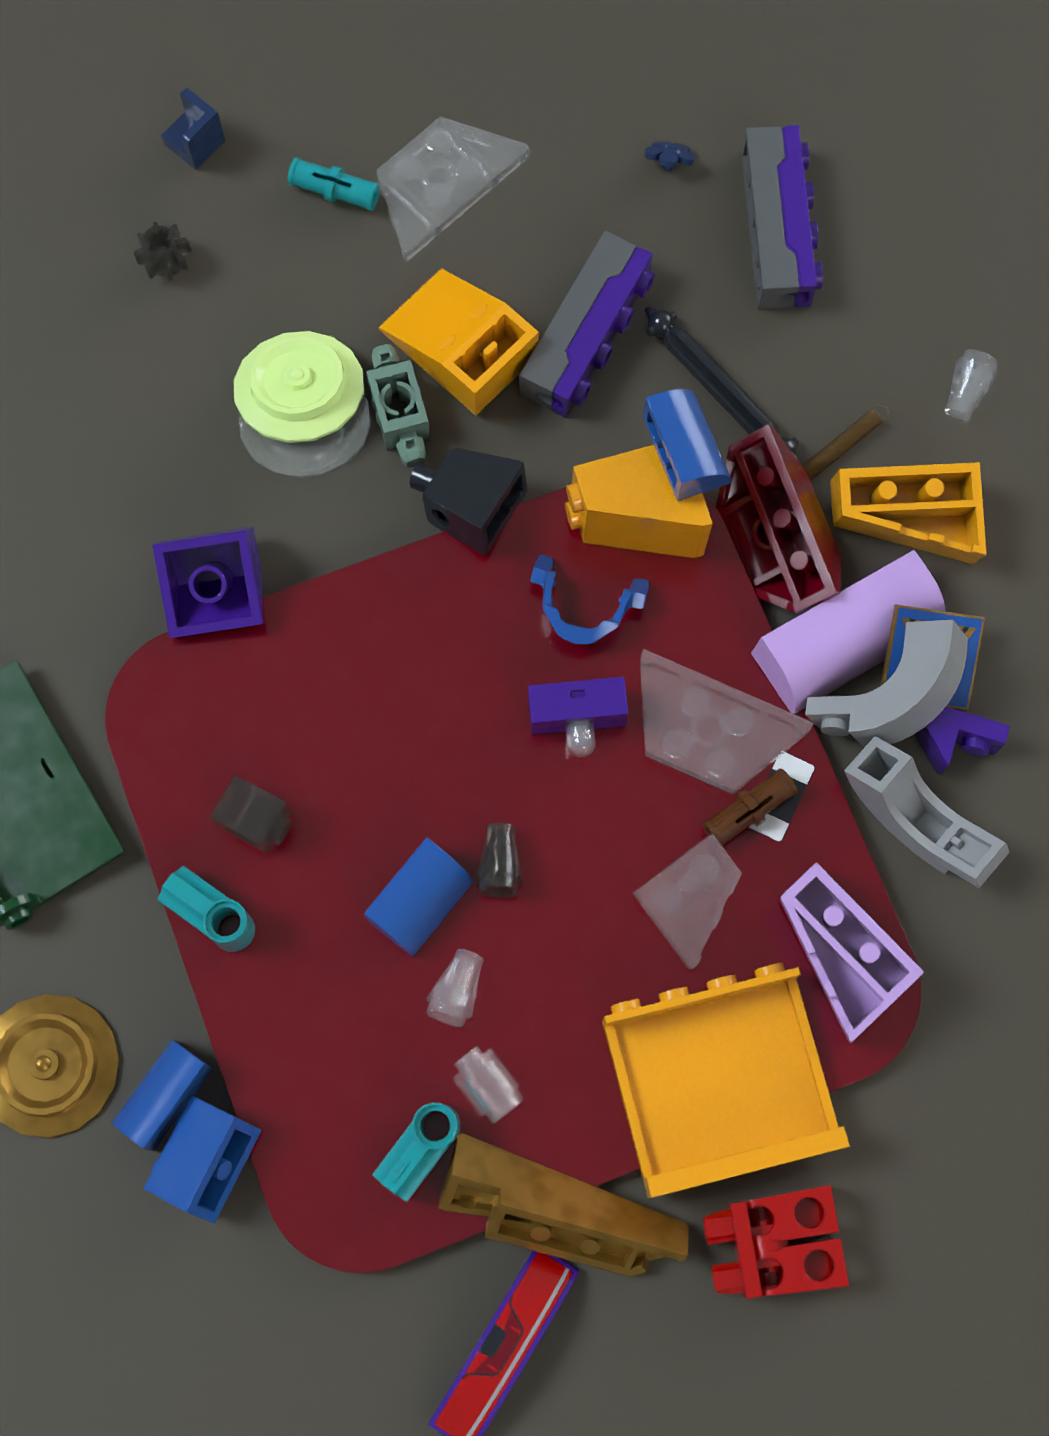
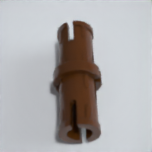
[702,768,798,848]

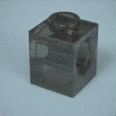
[210,775,292,853]

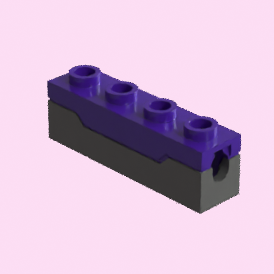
[741,125,823,310]
[519,230,655,418]

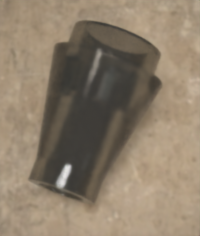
[474,823,523,899]

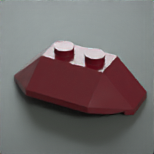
[715,424,841,614]

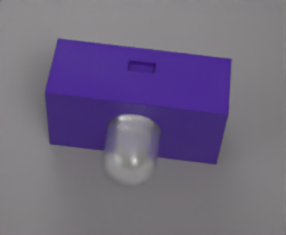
[528,677,628,757]

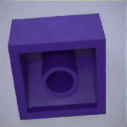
[152,526,264,638]

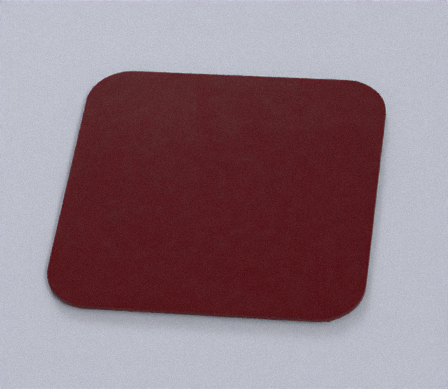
[105,487,921,1273]

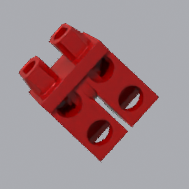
[702,1185,849,1299]

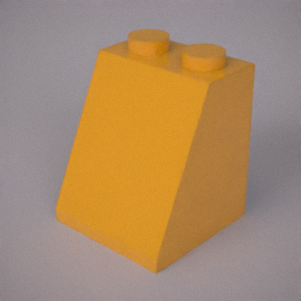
[565,445,713,558]

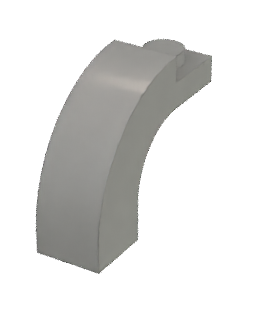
[805,620,968,748]
[844,736,1010,888]

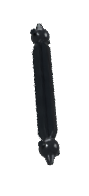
[644,306,801,464]

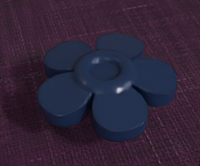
[644,141,695,171]

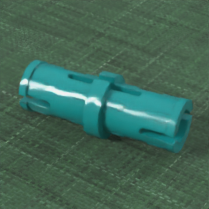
[287,157,380,211]

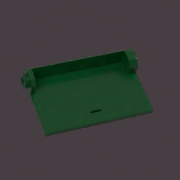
[0,660,126,930]

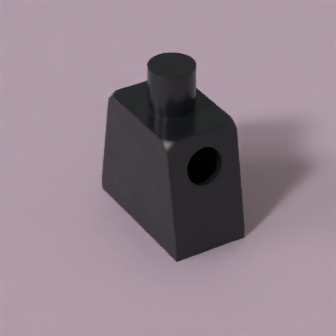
[410,448,528,556]

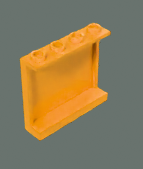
[602,963,850,1199]

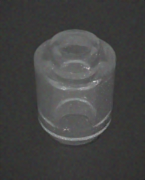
[452,1046,524,1124]

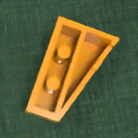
[830,462,987,565]

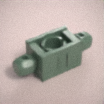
[366,344,430,468]

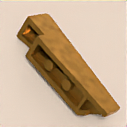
[438,1134,688,1277]

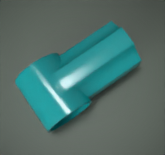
[157,866,255,952]
[372,1103,461,1202]

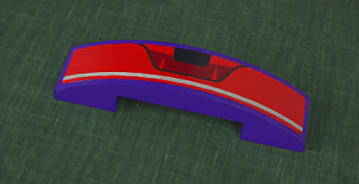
[428,1250,580,1436]

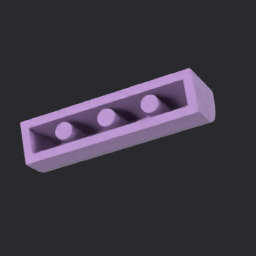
[751,550,946,715]

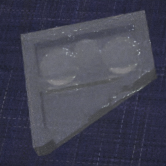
[633,834,742,969]

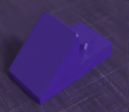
[915,706,1010,775]

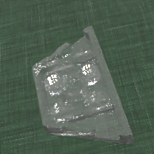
[376,116,530,261]
[640,649,813,794]

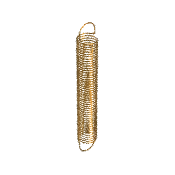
[802,405,889,481]

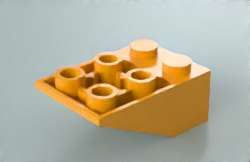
[379,268,539,416]

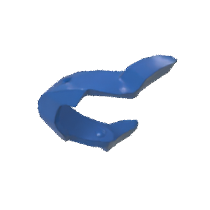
[530,554,649,644]

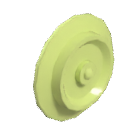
[234,331,364,443]

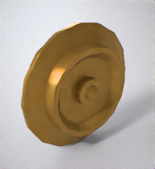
[0,994,120,1138]

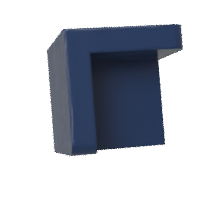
[161,88,225,170]

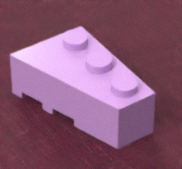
[780,862,924,1043]

